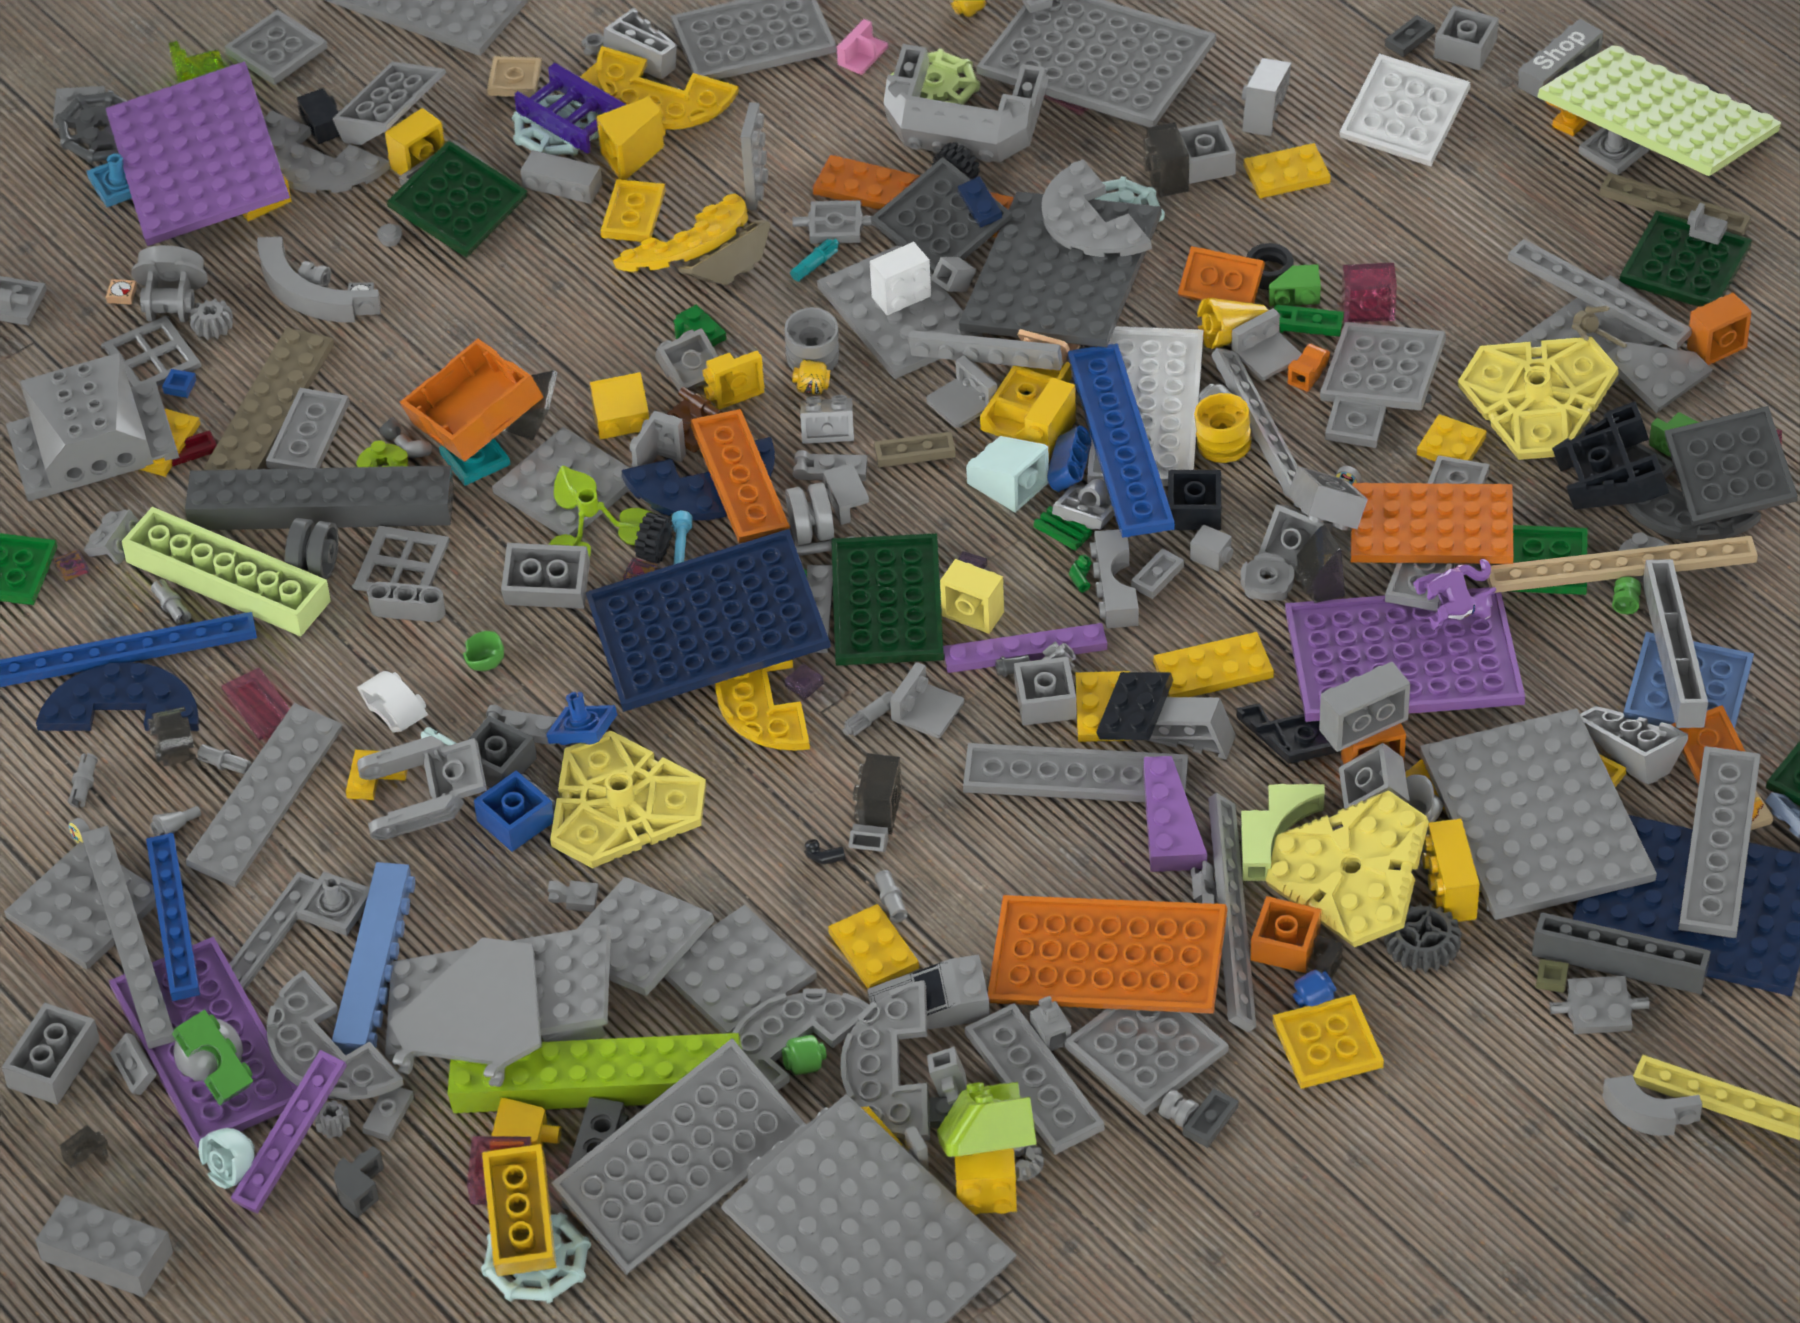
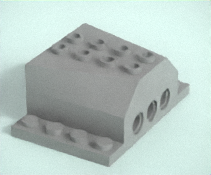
[6,352,179,502]

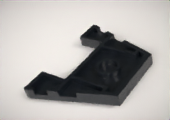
[1236,703,1341,764]

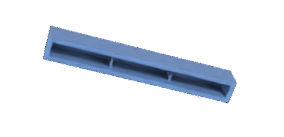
[332,862,415,1056]

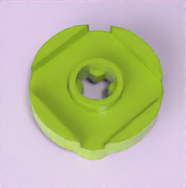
[356,440,409,467]

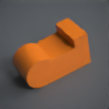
[1288,343,1330,392]

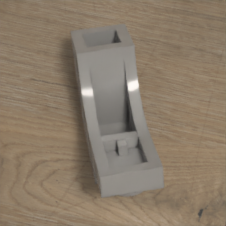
[1602,1075,1702,1136]

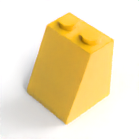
[596,96,666,180]

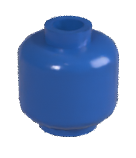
[1292,970,1337,1008]

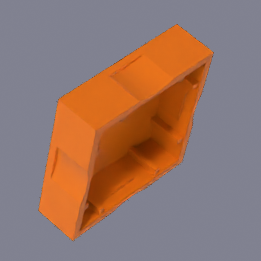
[400,339,544,462]

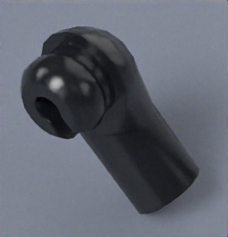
[804,839,845,865]

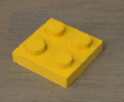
[1417,414,1487,462]

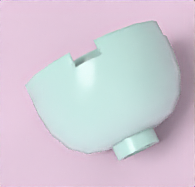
[199,1128,255,1189]

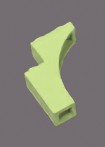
[1241,784,1325,881]

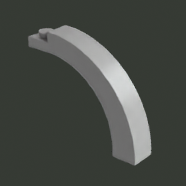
[257,236,381,323]

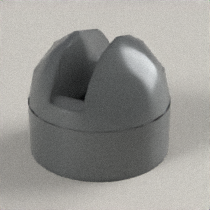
[378,417,401,440]

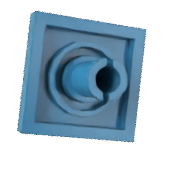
[87,154,132,208]

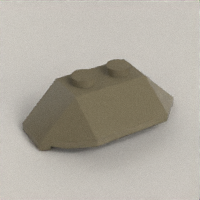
[678,220,771,285]

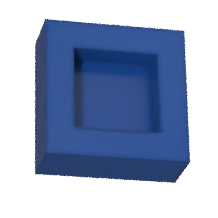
[162,369,196,398]

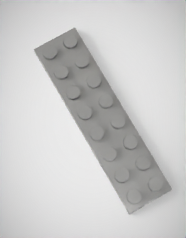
[1385,455,1490,611]
[186,703,342,888]
[963,743,1188,802]
[1679,746,1761,938]

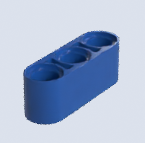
[1047,426,1092,492]

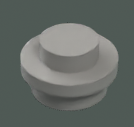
[377,224,402,247]

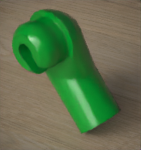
[1069,555,1092,592]

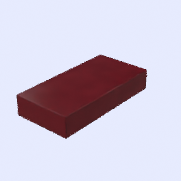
[171,430,217,467]

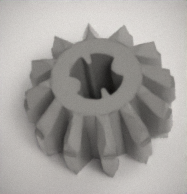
[190,298,233,340]

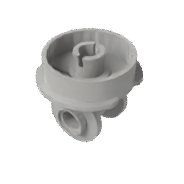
[131,246,208,322]

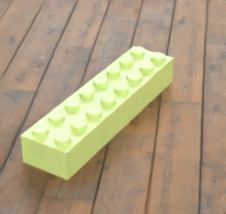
[122,507,331,636]

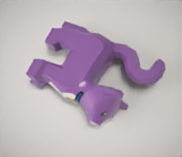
[1413,559,1496,629]

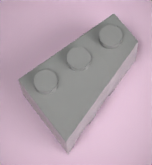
[604,8,677,80]
[1146,697,1236,760]

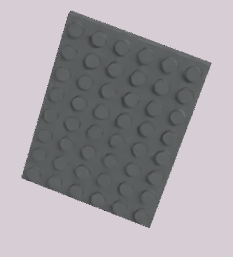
[959,191,1162,347]

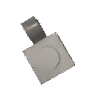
[1030,996,1071,1051]
[927,1047,967,1105]

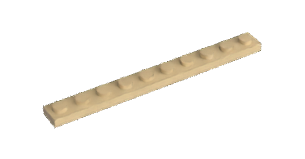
[1487,536,1758,593]

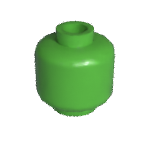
[782,1035,826,1075]

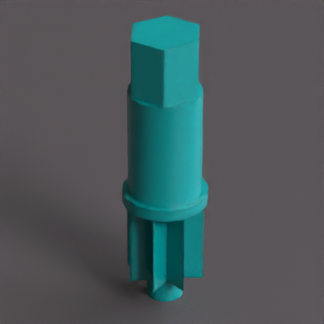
[790,239,839,282]

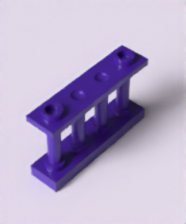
[514,63,626,154]

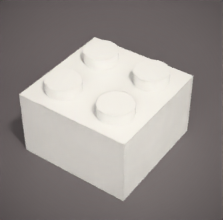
[870,242,931,315]

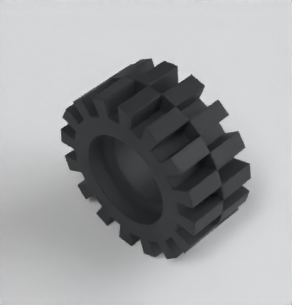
[932,142,980,180]
[634,512,673,563]

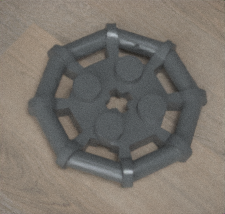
[55,90,127,164]

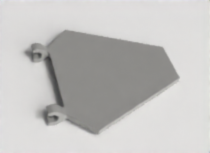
[389,937,542,1087]

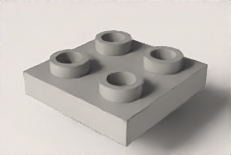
[1052,479,1115,530]

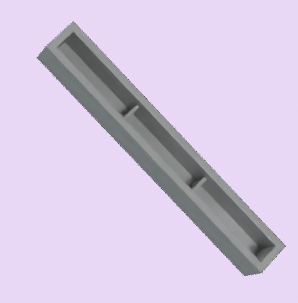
[1642,559,1708,728]

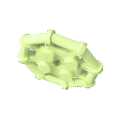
[891,49,981,105]

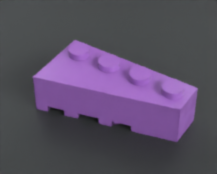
[1143,756,1207,872]

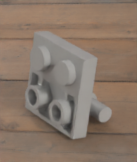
[0,276,47,326]

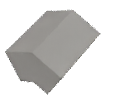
[849,824,889,852]

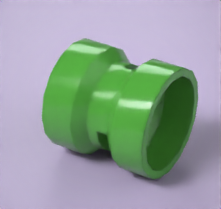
[1612,576,1641,614]

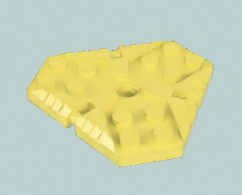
[1458,337,1619,460]
[550,731,706,868]
[1265,790,1429,947]

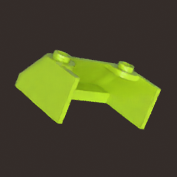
[937,1081,1037,1156]

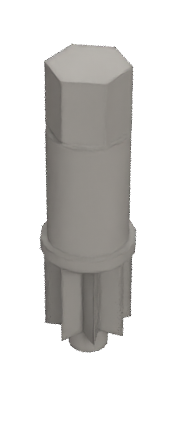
[843,691,893,736]

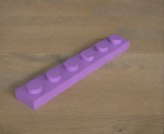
[943,623,1107,673]
[231,1050,347,1214]

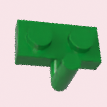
[674,304,727,347]

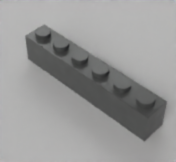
[1532,912,1711,994]

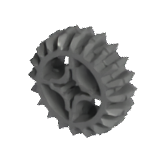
[1384,902,1462,974]

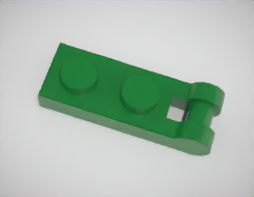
[1273,305,1344,337]

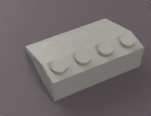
[333,62,446,145]

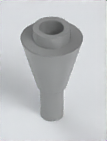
[150,806,201,836]

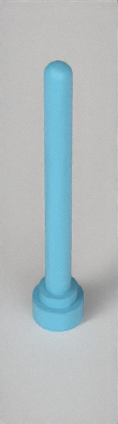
[671,511,693,565]

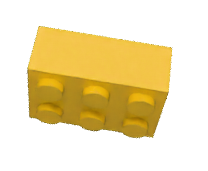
[1422,818,1480,922]

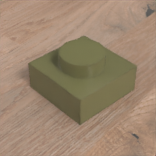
[1536,959,1569,993]

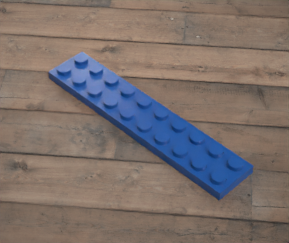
[1067,343,1174,538]

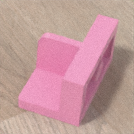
[837,19,888,75]

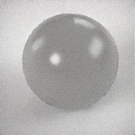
[174,1018,243,1082]

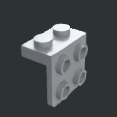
[926,355,997,428]
[629,410,686,467]

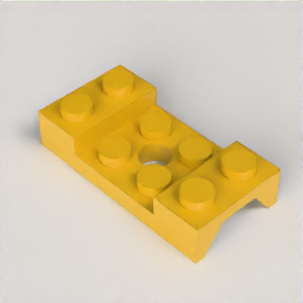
[980,362,1072,440]

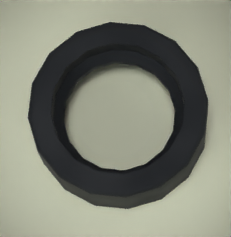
[1246,243,1294,290]

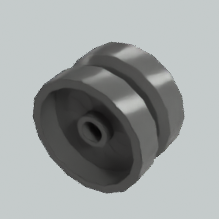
[285,518,339,580]

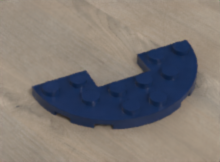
[621,437,775,521]
[36,662,200,731]

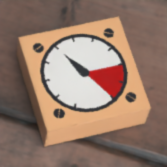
[106,279,137,305]

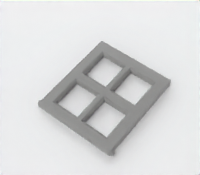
[101,316,201,387]
[352,526,450,592]

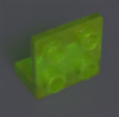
[168,40,225,83]

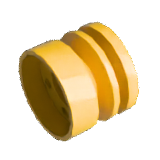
[1194,393,1252,463]

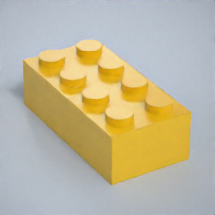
[482,1144,557,1276]

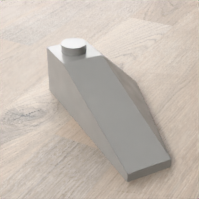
[1580,706,1688,785]

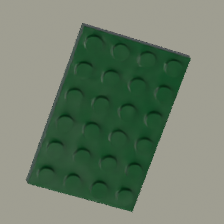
[831,533,944,666]

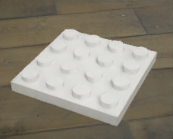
[1339,54,1470,166]

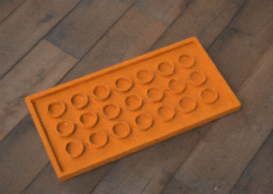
[988,895,1228,1014]

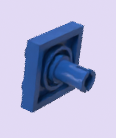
[546,692,618,745]

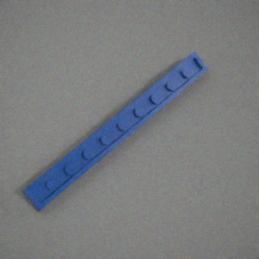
[0,612,257,687]

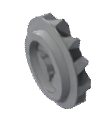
[1014,1145,1044,1181]

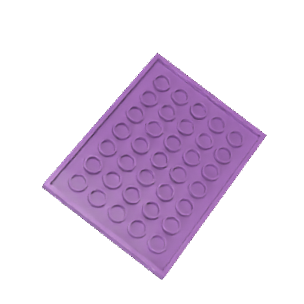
[105,61,290,246]
[1285,587,1525,722]

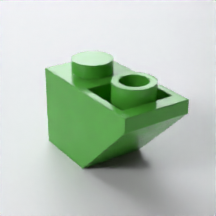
[1269,264,1321,306]

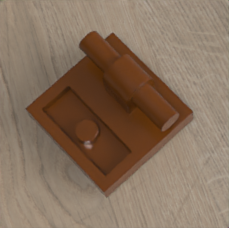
[666,387,723,453]

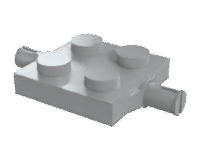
[793,201,874,244]
[1550,976,1649,1034]

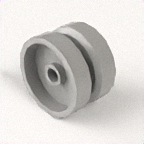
[785,482,834,546]

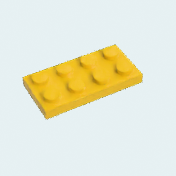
[1153,632,1274,697]

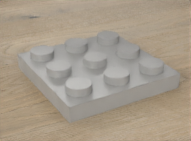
[224,9,328,85]

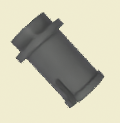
[995,655,1030,678]

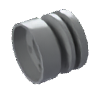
[784,307,839,371]

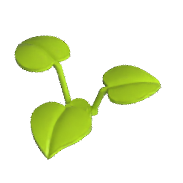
[548,465,653,558]

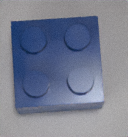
[474,770,554,852]

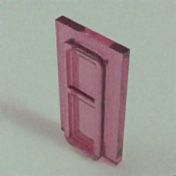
[221,668,290,741]

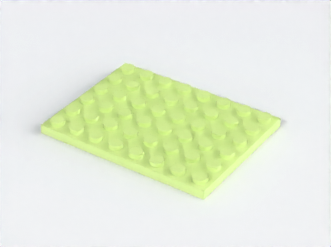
[1537,46,1781,176]

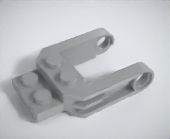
[357,736,487,840]

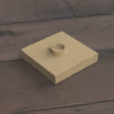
[487,56,542,97]

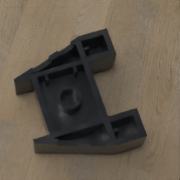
[1552,401,1669,510]

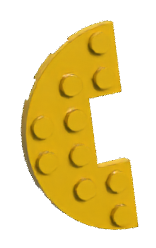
[597,46,739,130]
[613,194,748,272]
[715,659,810,751]

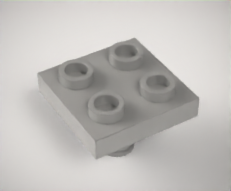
[1579,127,1649,175]
[296,871,370,936]

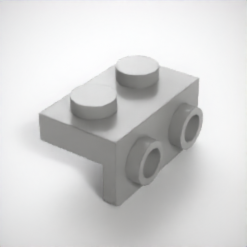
[83,509,139,564]

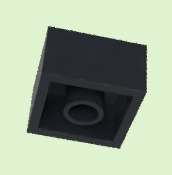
[1168,470,1221,530]

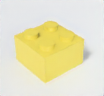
[940,559,1004,634]

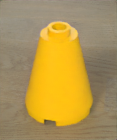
[1197,298,1269,349]

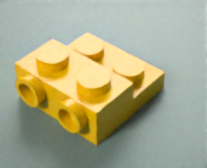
[702,350,765,410]

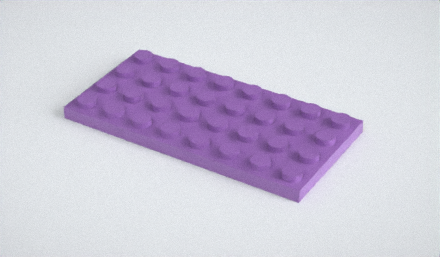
[109,936,298,1150]

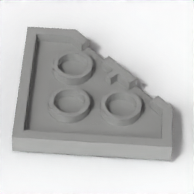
[1606,342,1713,413]

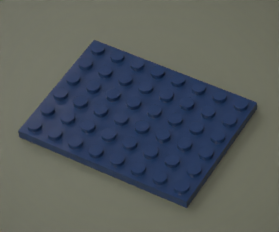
[585,529,831,712]
[1573,815,1800,997]

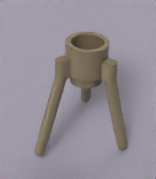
[1571,306,1627,348]

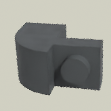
[334,1145,384,1218]

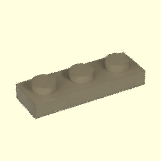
[874,431,956,468]

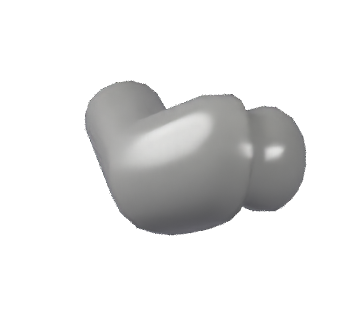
[394,434,432,458]

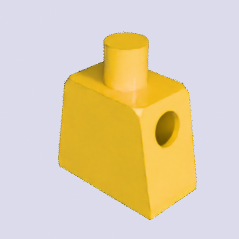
[490,1098,561,1151]

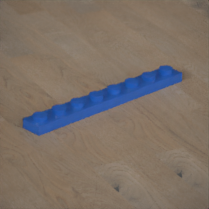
[146,833,200,1001]

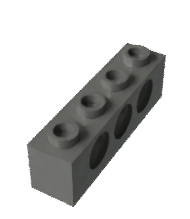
[561,1097,629,1210]

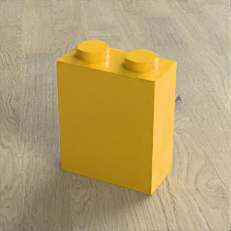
[1025,377,1076,462]

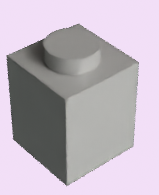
[931,257,977,292]
[1190,525,1234,571]

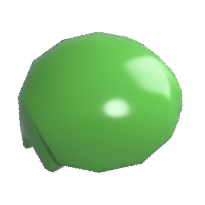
[463,631,505,672]

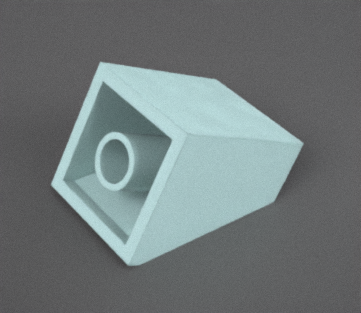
[966,436,1049,512]

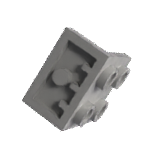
[1232,308,1302,381]
[800,395,854,444]
[890,662,964,738]

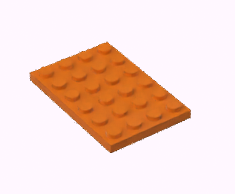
[1351,483,1513,564]

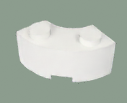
[357,671,428,733]

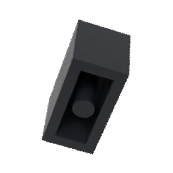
[296,88,341,144]

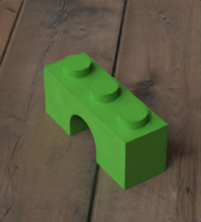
[172,1009,253,1106]

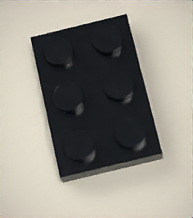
[1096,672,1174,740]

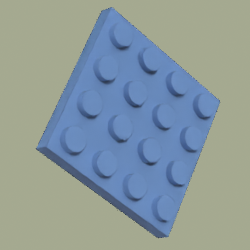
[1623,632,1754,729]

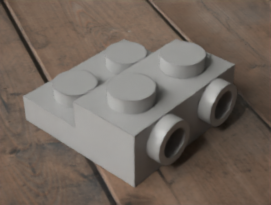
[655,328,718,391]

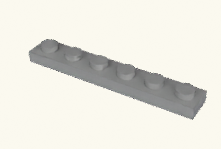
[908,330,1063,370]

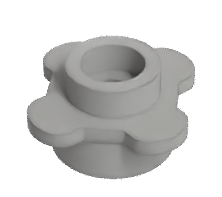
[582,33,604,56]

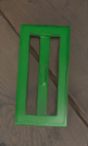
[1034,506,1092,551]

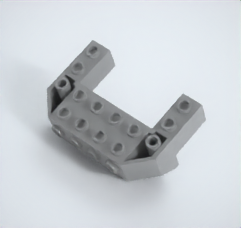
[884,44,1048,162]

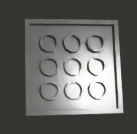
[1320,322,1446,410]
[492,427,630,537]
[4,841,156,970]
[577,877,715,996]
[664,905,817,1033]
[1065,1009,1229,1116]

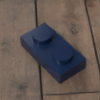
[957,176,1003,228]

